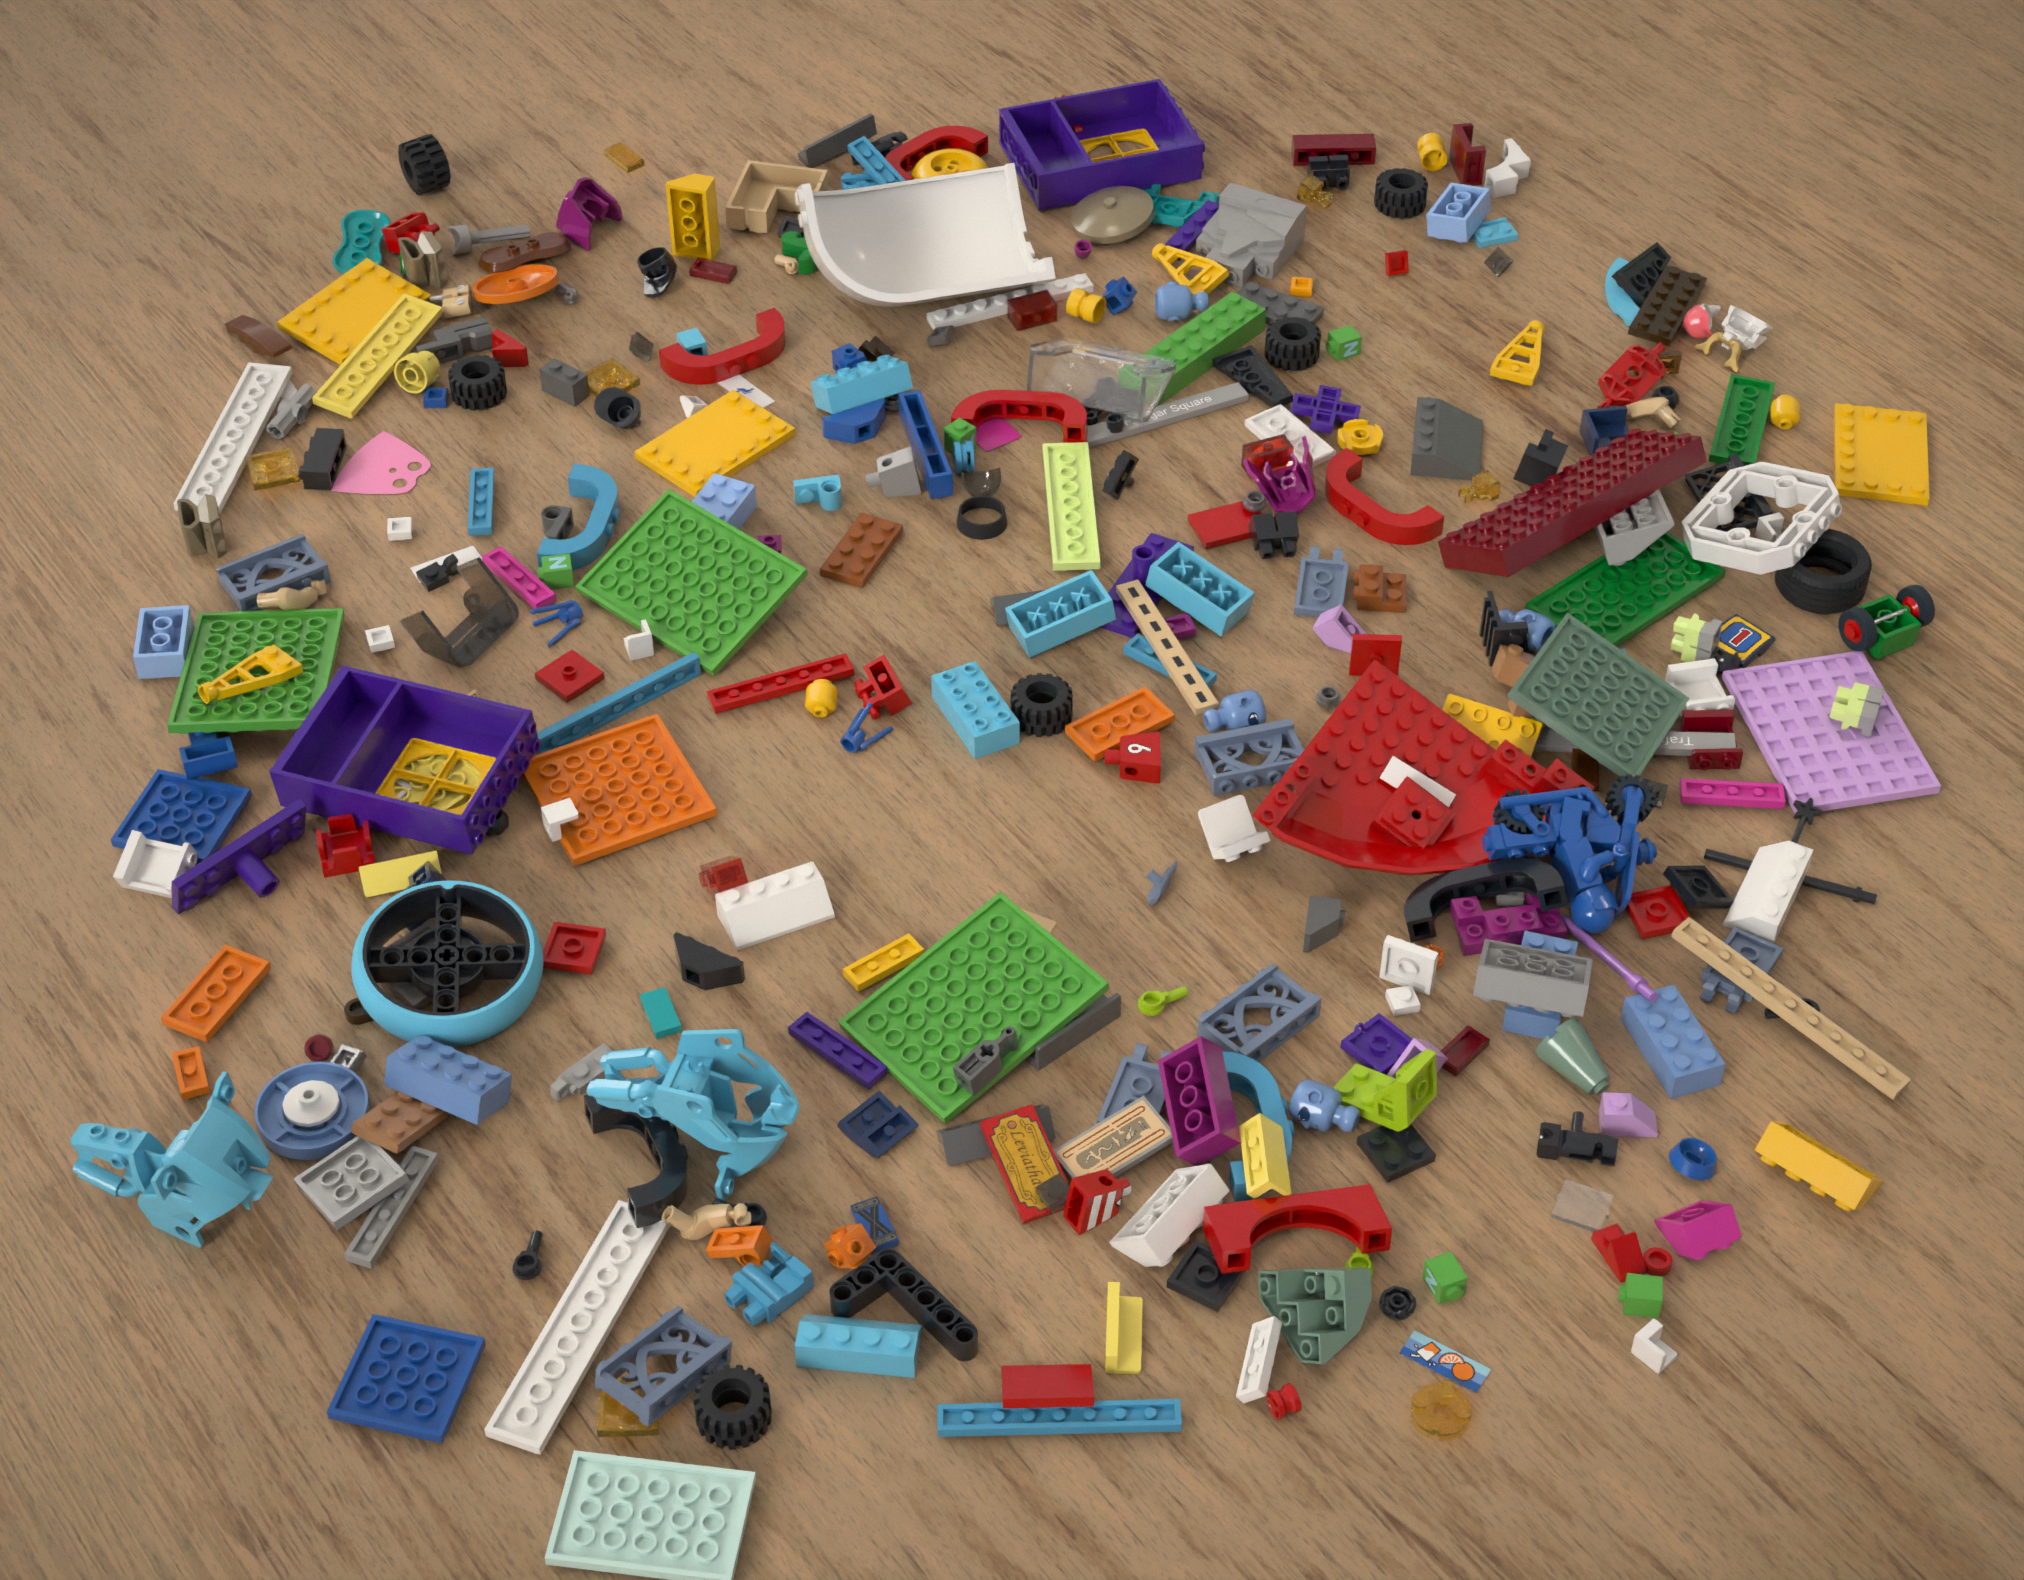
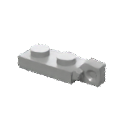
[550,1043,613,1102]

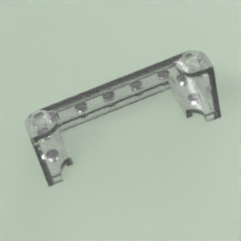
[1027,338,1176,426]

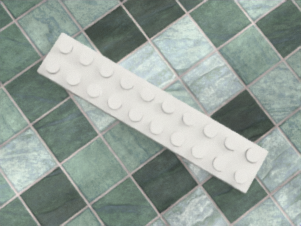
[174,362,292,514]
[484,1200,670,1455]

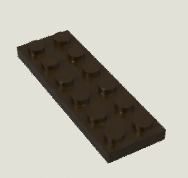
[1628,266,1707,347]

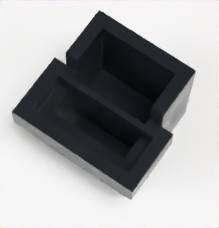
[1513,429,1568,486]

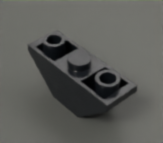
[673,932,745,990]

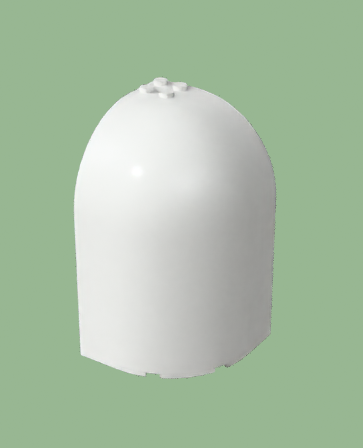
[794,163,1056,307]

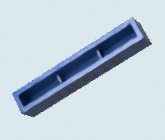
[898,390,953,499]

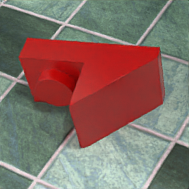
[491,329,529,367]
[1591,1223,1647,1283]

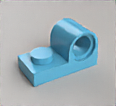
[793,474,842,511]

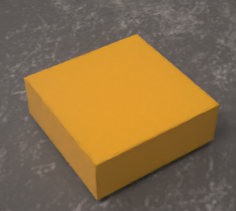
[1290,277,1313,297]

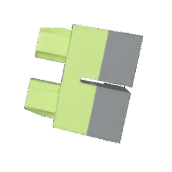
[1670,613,1722,662]
[1829,682,1884,737]

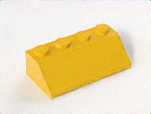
[666,174,721,261]
[1755,1121,1884,1212]

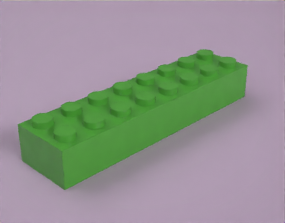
[1119,291,1266,408]

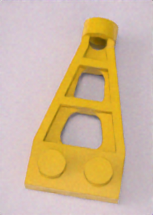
[1152,243,1229,294]
[1490,320,1545,386]
[198,645,303,704]

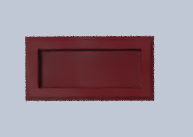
[689,258,737,284]
[1440,1025,1490,1076]

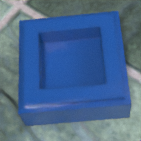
[423,388,449,408]

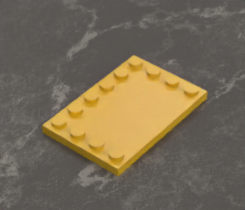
[277,258,432,365]
[634,390,796,497]
[1834,403,1930,506]

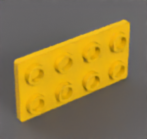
[1442,694,1543,769]

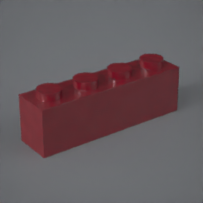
[1291,134,1376,166]

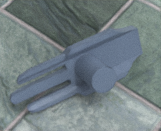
[1146,861,1178,906]

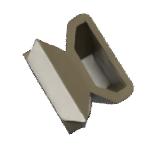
[398,231,448,289]
[177,494,227,559]

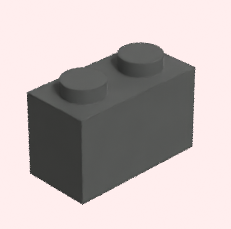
[539,358,590,407]

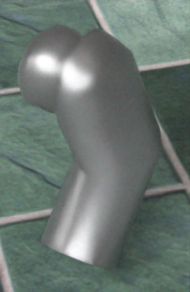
[555,283,579,305]

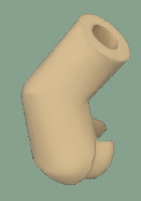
[775,254,798,275]

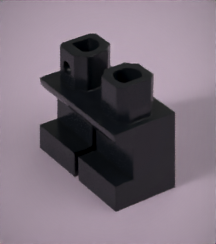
[1307,155,1350,191]
[1248,511,1299,559]

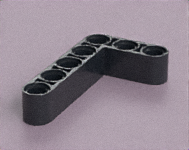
[829,1249,978,1361]

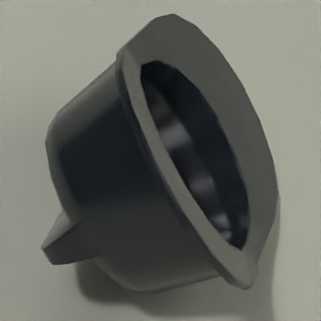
[594,387,641,429]

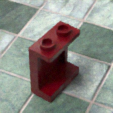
[1449,123,1486,186]
[1680,710,1743,770]

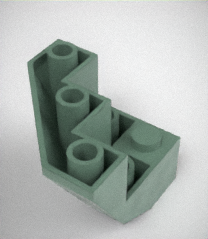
[1258,1267,1372,1364]

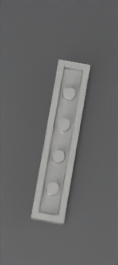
[344,1146,439,1269]

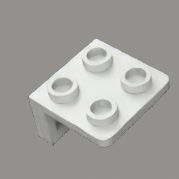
[1198,795,1270,862]

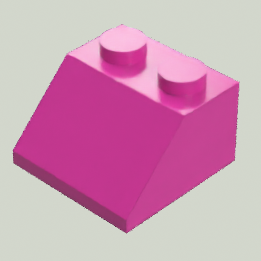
[1654,1200,1742,1260]

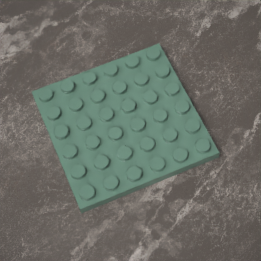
[1506,613,1690,779]

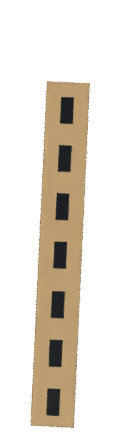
[1116,580,1218,716]

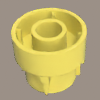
[394,351,440,394]

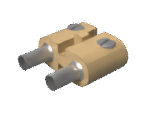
[429,285,473,319]

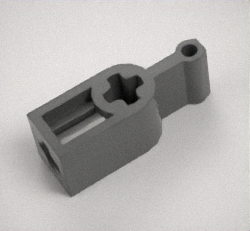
[953,1026,1019,1096]

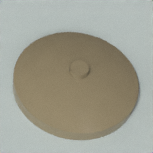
[1071,186,1155,244]

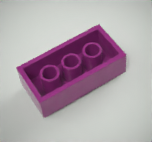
[1158,1036,1241,1166]

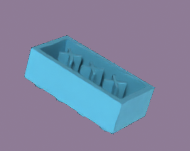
[810,355,913,414]
[1145,542,1255,636]
[1005,570,1116,658]
[931,661,1020,759]

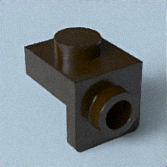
[858,336,895,362]

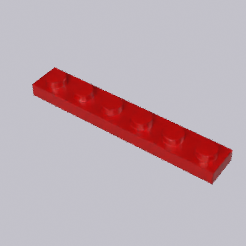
[707,653,855,714]

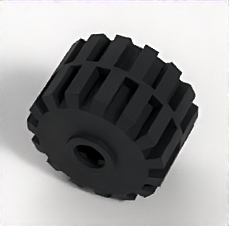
[398,134,451,195]

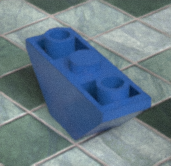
[822,398,886,444]

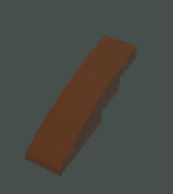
[225,315,293,358]

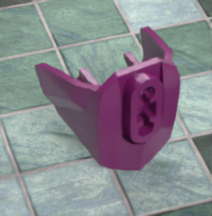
[556,177,623,251]
[1243,436,1316,514]

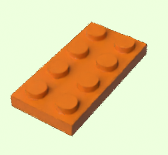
[1065,687,1175,762]
[161,944,271,1043]

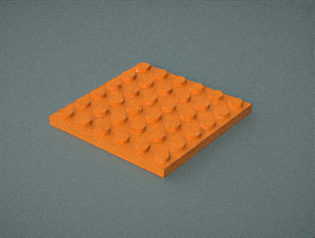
[522,714,717,866]

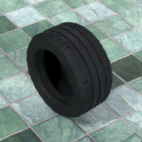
[1775,529,1872,614]

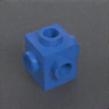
[1102,276,1137,315]
[832,343,867,373]

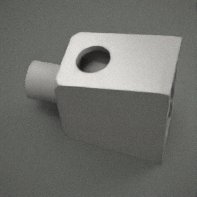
[866,447,922,497]

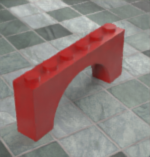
[1203,1184,1392,1274]

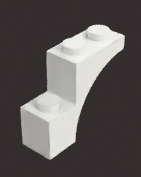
[1484,138,1531,198]

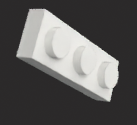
[1236,1316,1282,1403]

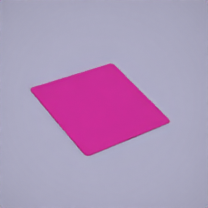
[976,418,1022,452]

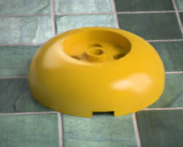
[911,149,989,179]

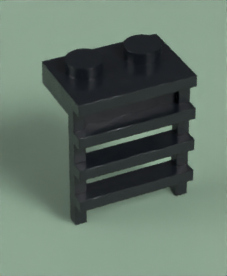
[1479,591,1528,666]

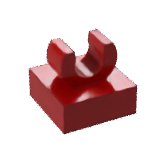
[1385,250,1409,276]

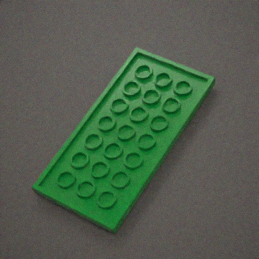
[1525,531,1726,647]

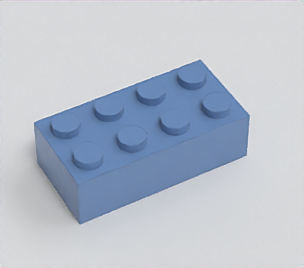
[1502,931,1578,1039]
[1621,984,1726,1099]
[384,1036,512,1125]

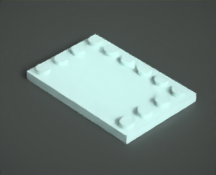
[545,1450,756,1580]

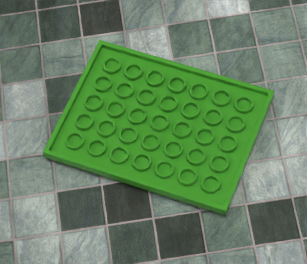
[575,489,809,676]
[167,608,345,734]
[838,892,1109,1125]

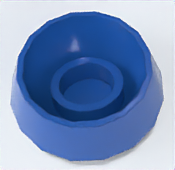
[1669,1138,1717,1180]

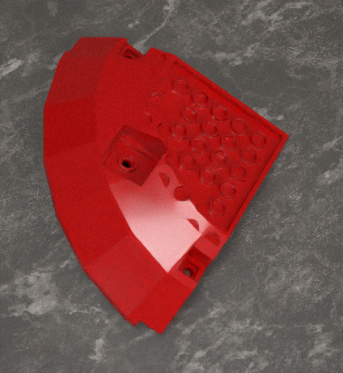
[1252,659,1595,876]

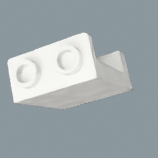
[1665,658,1735,717]
[113,830,198,898]

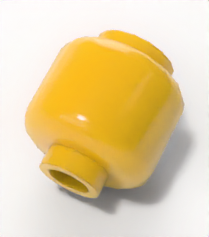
[1770,395,1800,430]
[805,679,838,718]

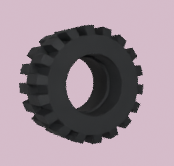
[1374,168,1428,219]
[1265,317,1321,371]
[448,355,507,410]
[1011,673,1073,737]
[693,1365,772,1450]

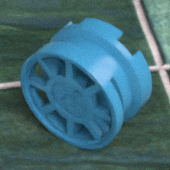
[953,441,975,474]

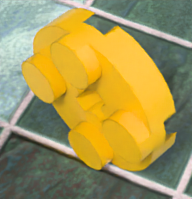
[1337,419,1383,455]

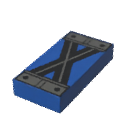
[850,1196,899,1254]

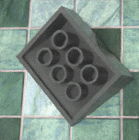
[1410,397,1483,481]

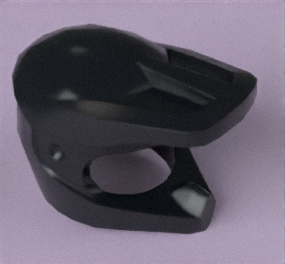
[637,247,677,297]

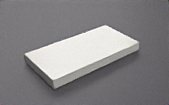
[1245,404,1336,467]

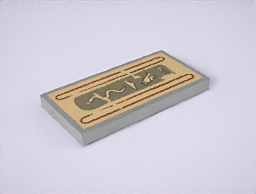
[1053,1095,1173,1180]

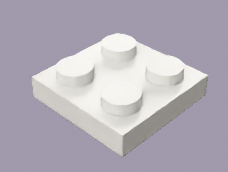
[1379,935,1438,996]

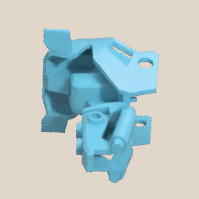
[587,1029,800,1201]
[70,1071,274,1248]

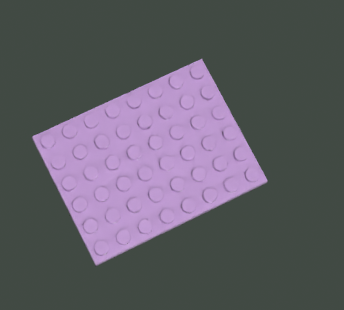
[1722,651,1941,814]

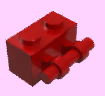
[381,212,440,255]
[854,655,913,720]

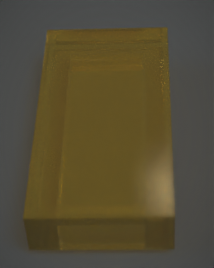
[604,142,645,173]

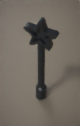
[1791,798,1822,844]

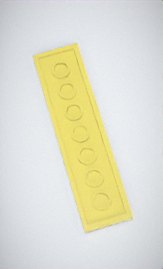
[312,293,443,419]

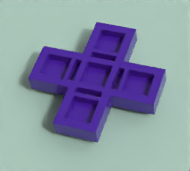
[1291,385,1361,434]

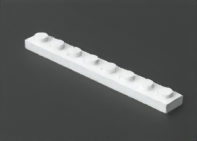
[927,273,1094,330]

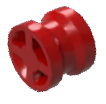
[1266,1383,1302,1420]

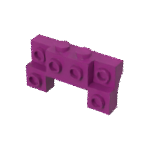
[1450,893,1568,956]

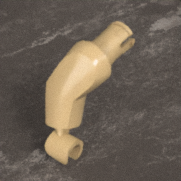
[1626,397,1681,429]
[257,580,327,610]
[662,1203,751,1240]

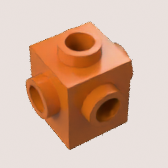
[823,1223,876,1270]

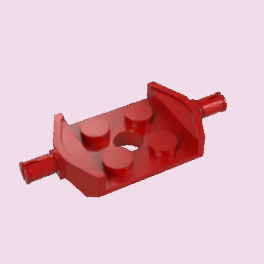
[1597,342,1666,408]

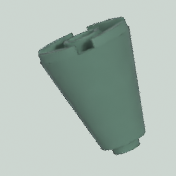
[1535,1018,1610,1095]

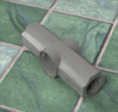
[266,384,317,440]

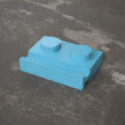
[1471,217,1519,248]

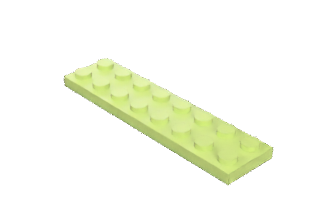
[1042,442,1100,571]

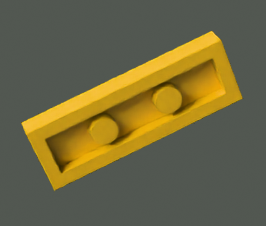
[843,933,924,992]

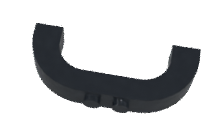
[1404,858,1568,943]
[584,1095,688,1228]

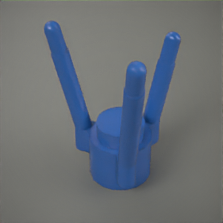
[530,600,583,647]
[840,702,893,753]

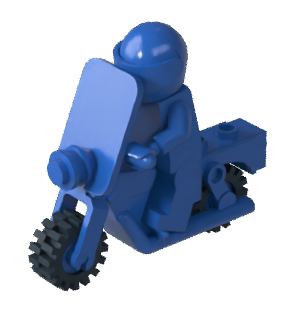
[1482,774,1657,934]

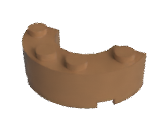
[1491,644,1535,718]

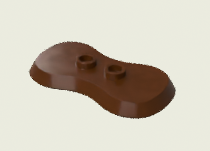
[479,232,571,273]

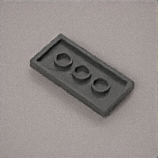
[1237,281,1324,325]

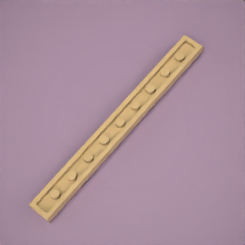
[1671,917,1911,1100]

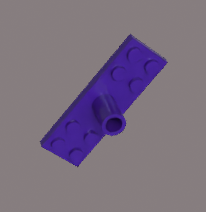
[1100,533,1194,638]
[172,798,306,915]

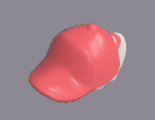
[1682,304,1721,339]

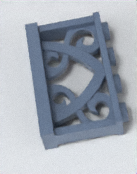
[216,534,331,612]
[1194,718,1304,796]
[1197,963,1322,1062]
[595,1306,732,1427]

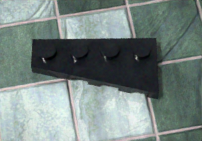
[1611,242,1671,308]
[1212,345,1293,407]

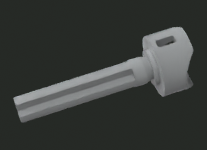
[448,224,530,255]

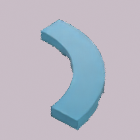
[1605,257,1640,326]

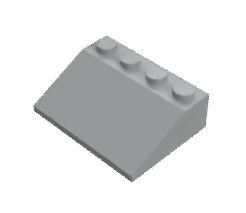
[1595,489,1674,566]
[1473,939,1593,1018]

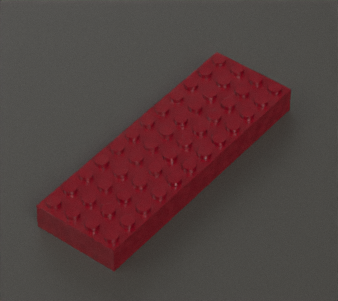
[1438,428,1707,577]

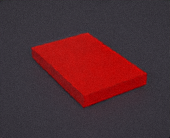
[1187,501,1262,549]
[1001,1364,1094,1409]

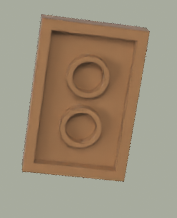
[351,1091,448,1154]

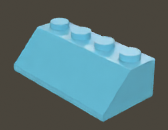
[795,1314,923,1378]

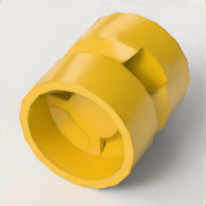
[1417,133,1447,171]
[1066,288,1106,324]

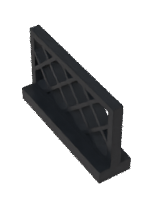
[1685,453,1773,532]

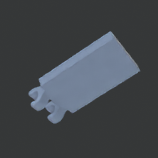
[1294,546,1349,617]
[1700,927,1784,1014]
[1097,1043,1172,1123]

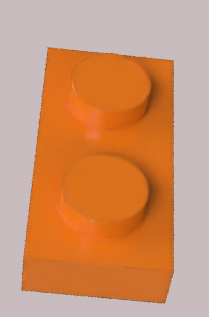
[172,1046,210,1100]

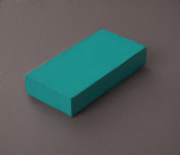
[639,987,682,1039]

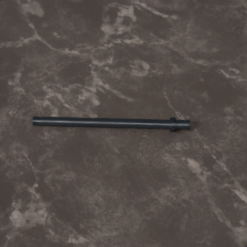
[1704,848,1877,905]

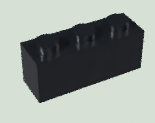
[299,428,347,490]

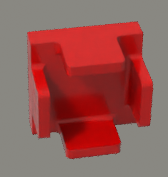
[315,813,375,878]

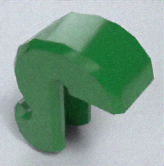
[781,231,818,275]

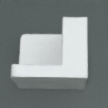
[1755,512,1784,543]
[624,619,654,661]
[541,798,579,842]
[1631,1318,1677,1374]

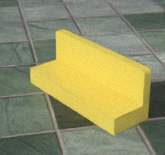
[359,850,442,897]
[1239,1113,1291,1199]
[1105,1282,1143,1374]

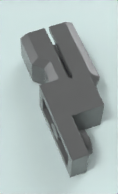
[416,317,493,364]

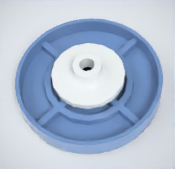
[255,1062,370,1160]

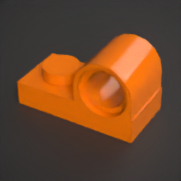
[706,1225,773,1266]

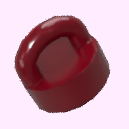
[304,1034,334,1062]

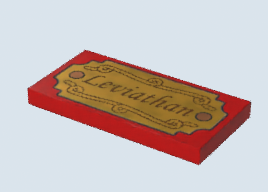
[980,1104,1070,1224]

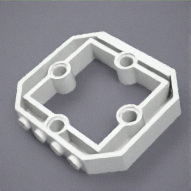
[1682,462,1842,575]

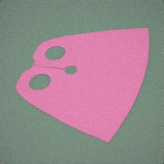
[331,431,431,494]

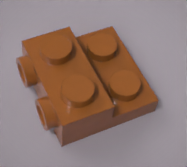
[1353,564,1406,613]

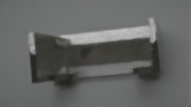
[400,557,519,668]

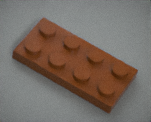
[820,513,903,588]

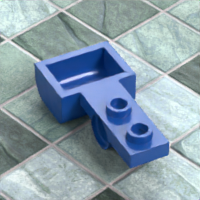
[179,732,238,780]

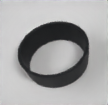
[957,496,1007,540]

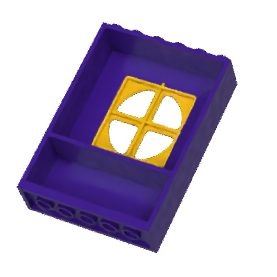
[999,79,1205,210]
[269,665,541,855]

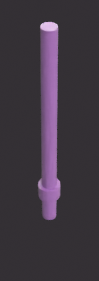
[1562,915,1658,1002]

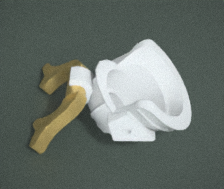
[1695,305,1773,373]

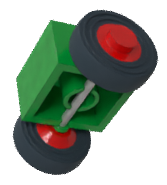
[1838,585,1935,660]

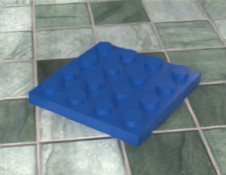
[111,769,252,865]
[327,1314,486,1444]

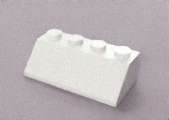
[1723,841,1813,944]
[715,861,835,951]
[1109,1164,1230,1267]

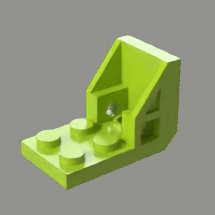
[1333,1049,1437,1132]

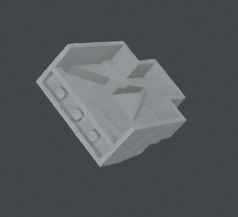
[1196,182,1307,287]

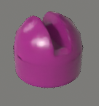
[1074,240,1092,259]

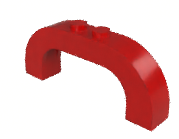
[885,126,988,181]
[659,307,785,385]
[951,390,1088,443]
[1324,448,1445,545]

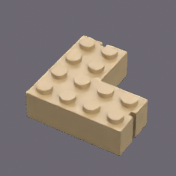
[725,160,829,233]

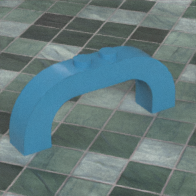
[537,464,620,571]
[1222,1051,1294,1202]

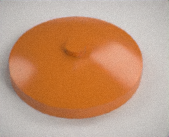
[472,264,559,304]

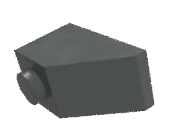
[1303,895,1346,953]

